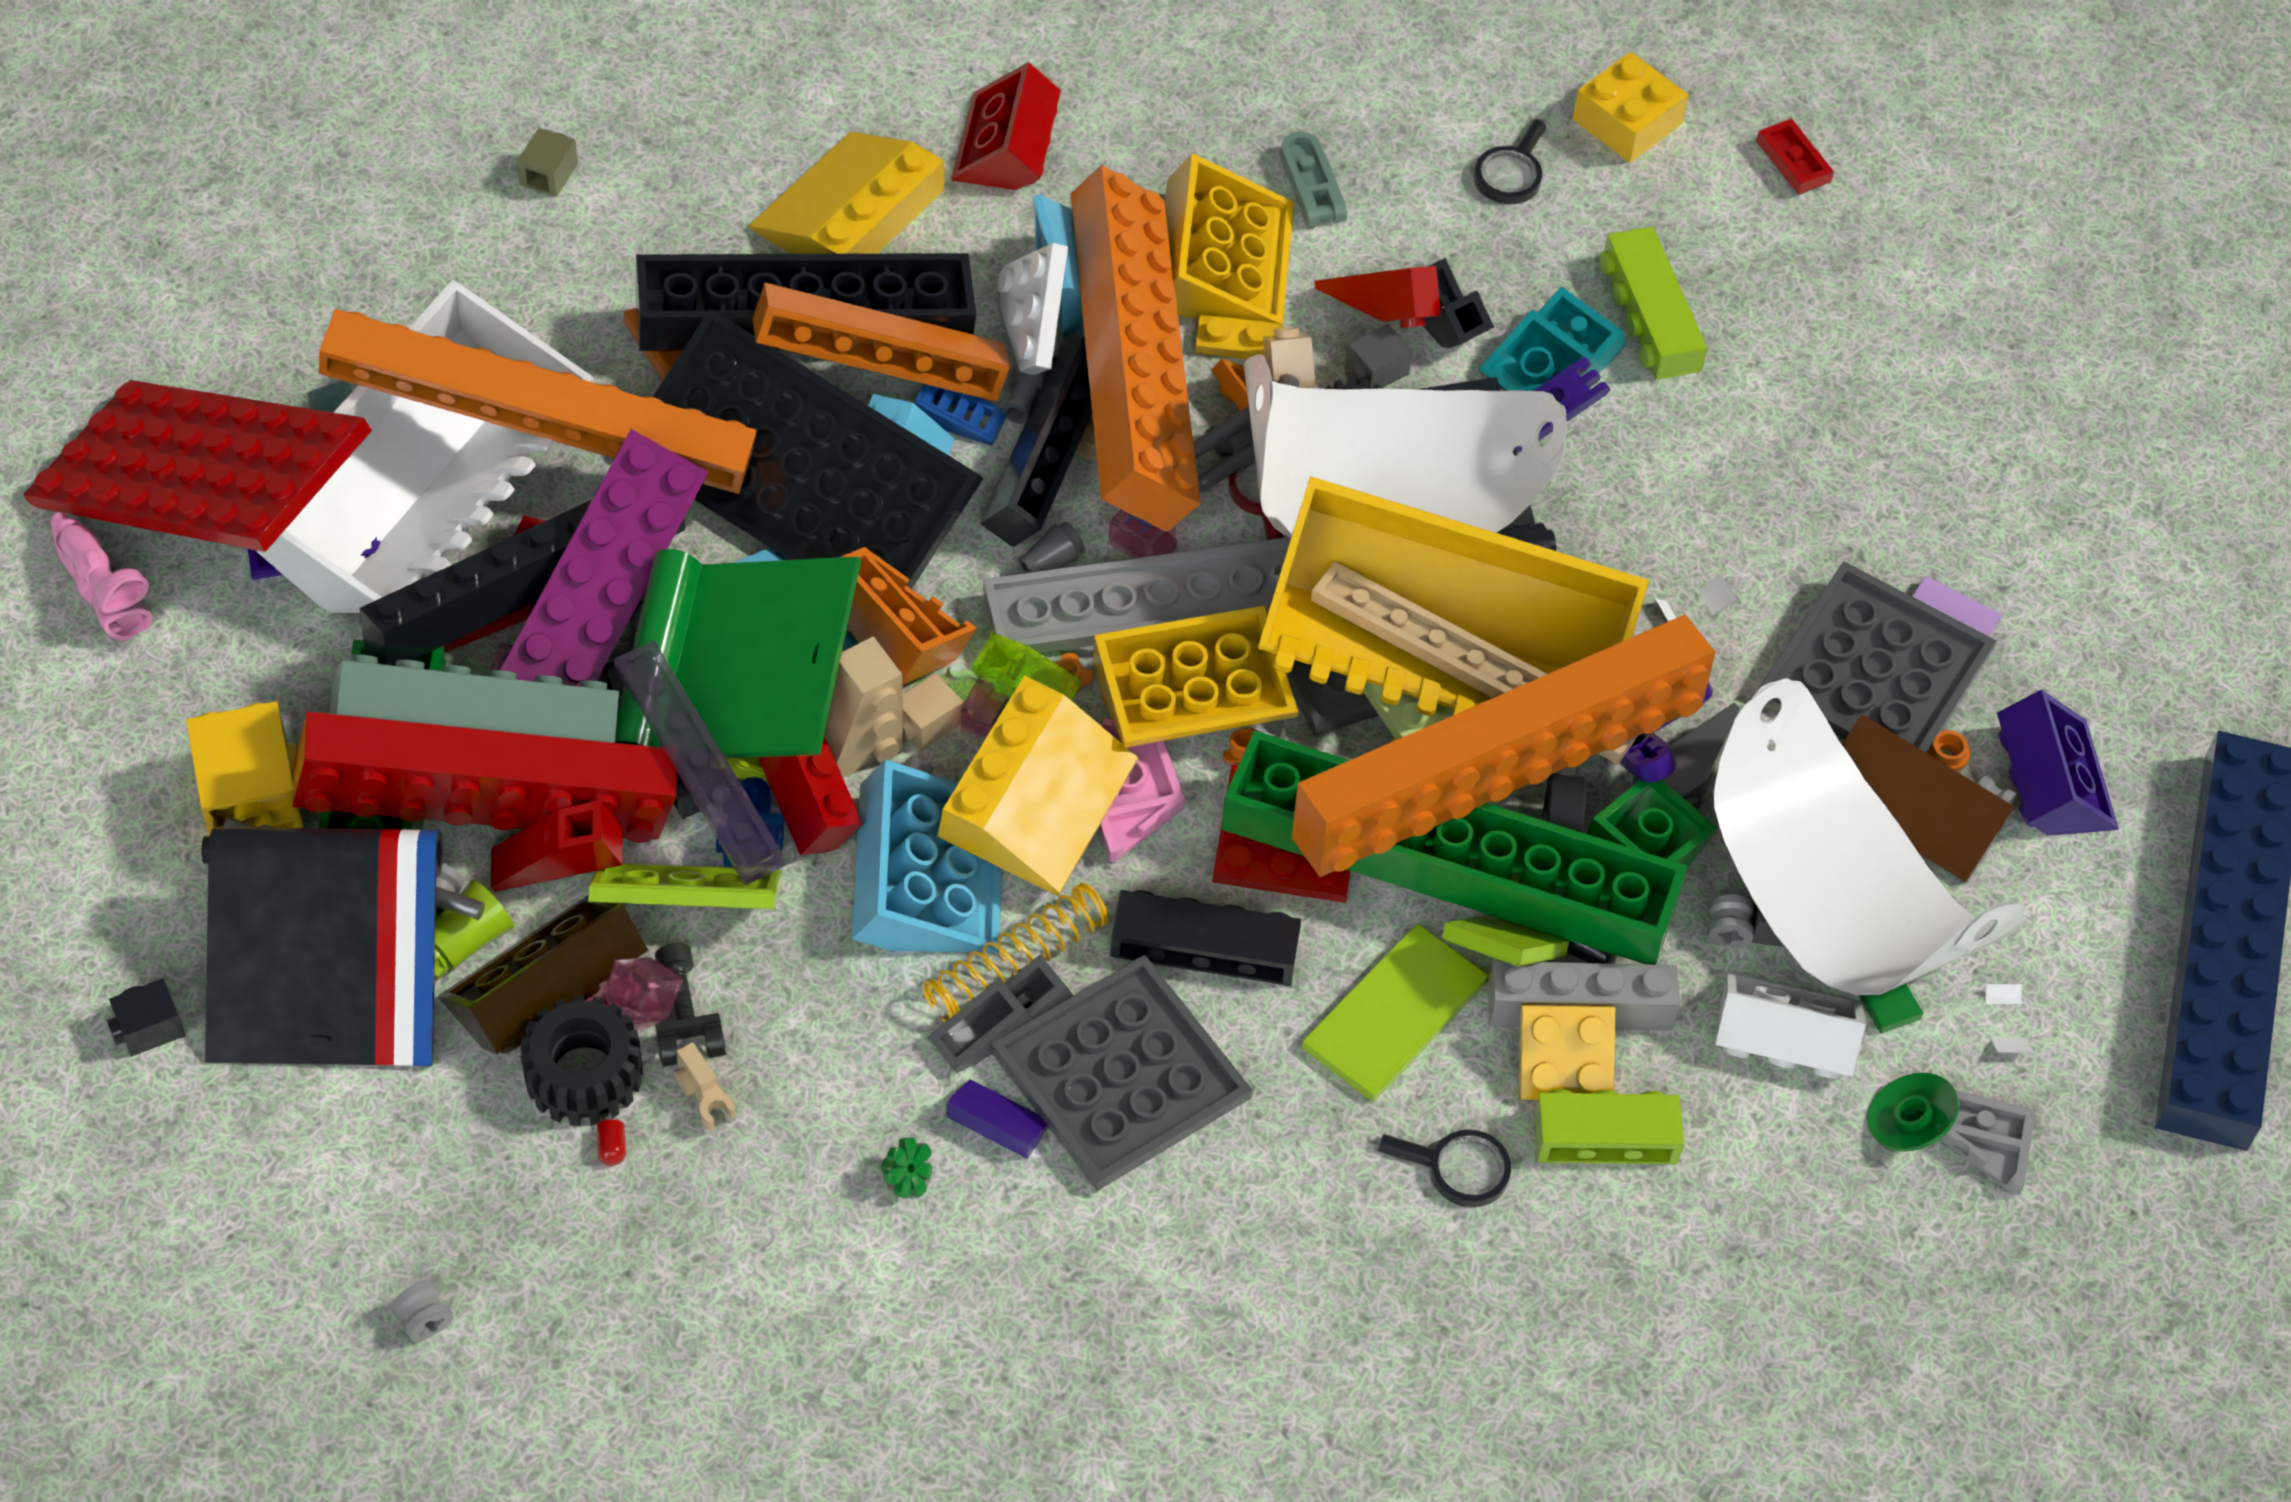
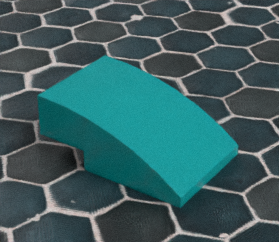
[1479,286,1627,391]

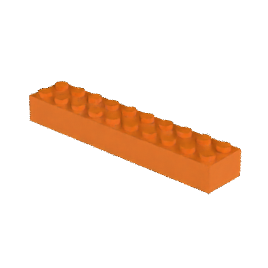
[1070,165,1201,532]
[1292,614,1716,877]

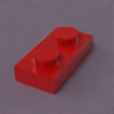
[1756,118,1834,195]

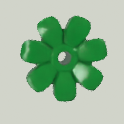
[881,1137,932,1199]

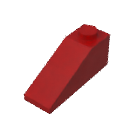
[1314,266,1441,328]

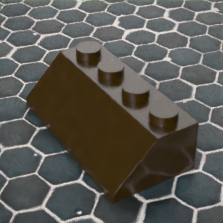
[438,895,649,1054]

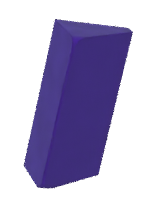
[946,1079,1048,1159]

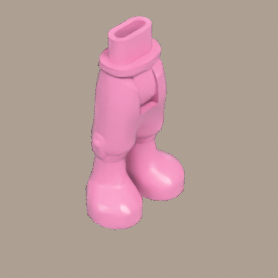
[51,512,153,641]

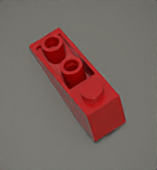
[491,800,622,892]

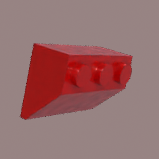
[951,62,1061,190]

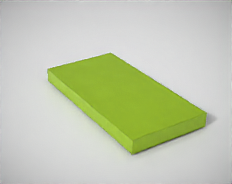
[588,863,782,909]
[1301,923,1489,1103]

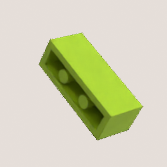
[1534,1089,1684,1164]

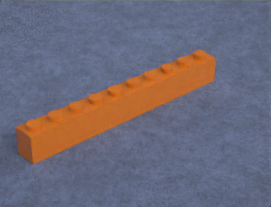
[319,308,757,494]

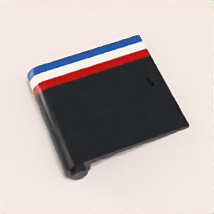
[201,827,443,1066]

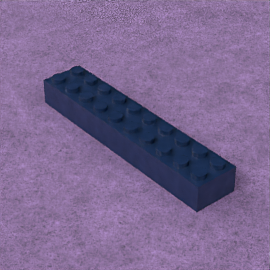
[2155,730,2291,1151]

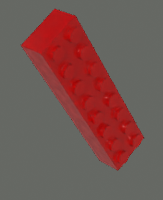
[292,711,677,843]

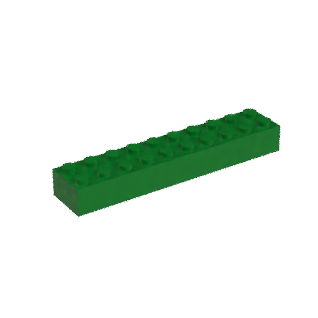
[1221,730,1688,965]

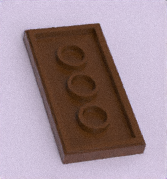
[1842,714,2016,883]

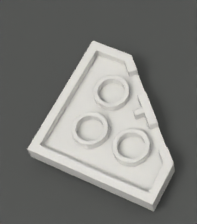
[997,243,1068,375]

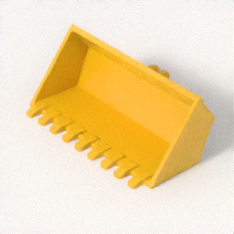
[1257,476,1649,716]

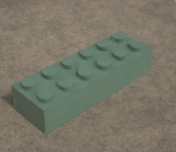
[330,655,619,743]

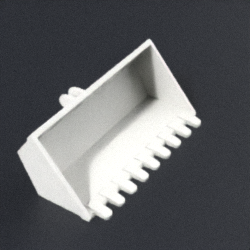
[257,280,594,613]

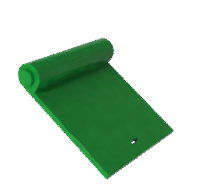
[615,549,861,759]

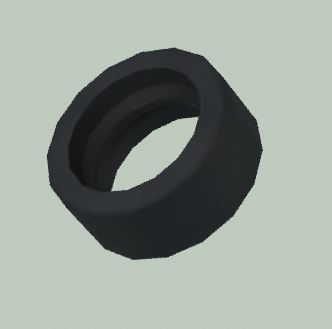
[1542,774,1587,833]

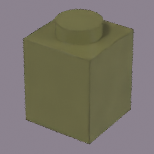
[517,127,578,197]

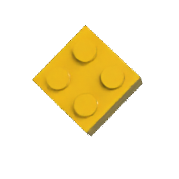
[1572,51,1689,163]

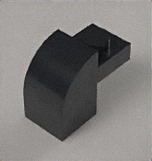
[1423,258,1494,348]

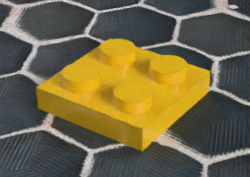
[1519,1005,1615,1100]

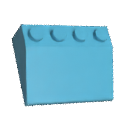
[852,759,1002,953]

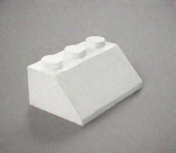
[1715,971,1866,1079]

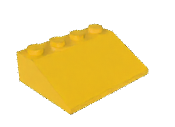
[748,131,944,254]
[1164,153,1294,326]
[1092,605,1298,748]
[937,675,1138,897]

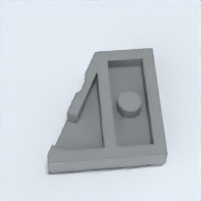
[1939,1090,2036,1196]

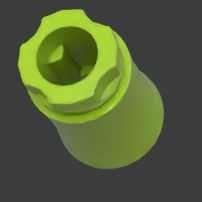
[435,880,514,981]

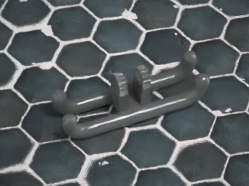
[1193,374,1299,492]

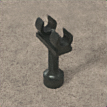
[654,943,726,1067]

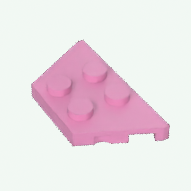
[1098,718,1185,862]

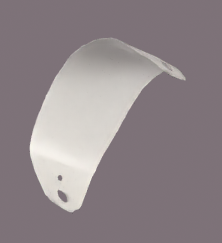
[1244,354,1567,539]
[1714,678,2024,995]

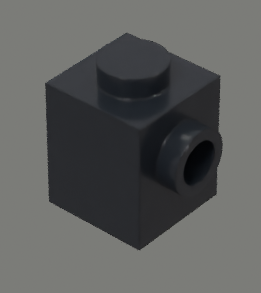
[106,978,185,1057]

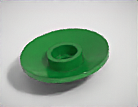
[1867,1073,1959,1152]

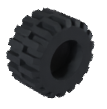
[520,995,643,1126]

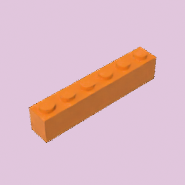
[752,283,1010,402]

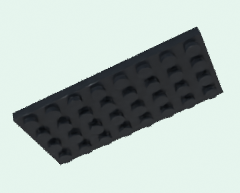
[653,309,984,589]

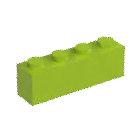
[1599,226,1708,380]

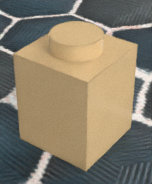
[1263,327,1315,388]
[903,673,964,751]

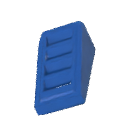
[915,384,1006,446]

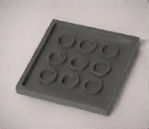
[1760,561,1997,753]
[991,955,1252,1191]

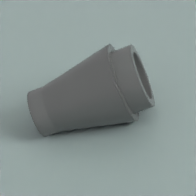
[1018,521,1085,573]

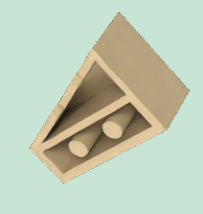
[824,636,903,778]

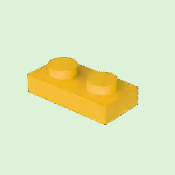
[1195,314,1281,359]

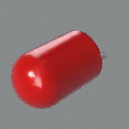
[596,1113,626,1166]

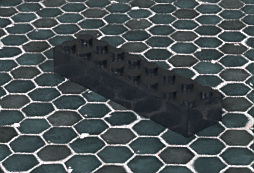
[635,253,976,351]

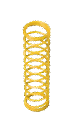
[922,882,1109,1022]

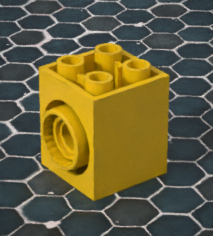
[186,701,304,836]

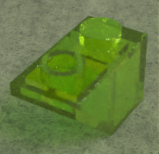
[971,632,1081,701]

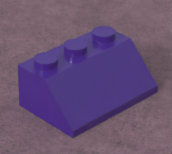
[1997,689,2119,835]

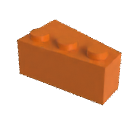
[841,547,977,685]

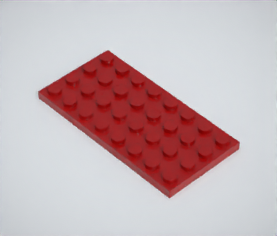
[23,380,372,552]

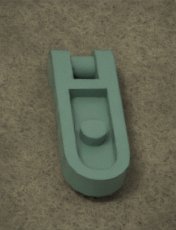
[1281,132,1347,228]

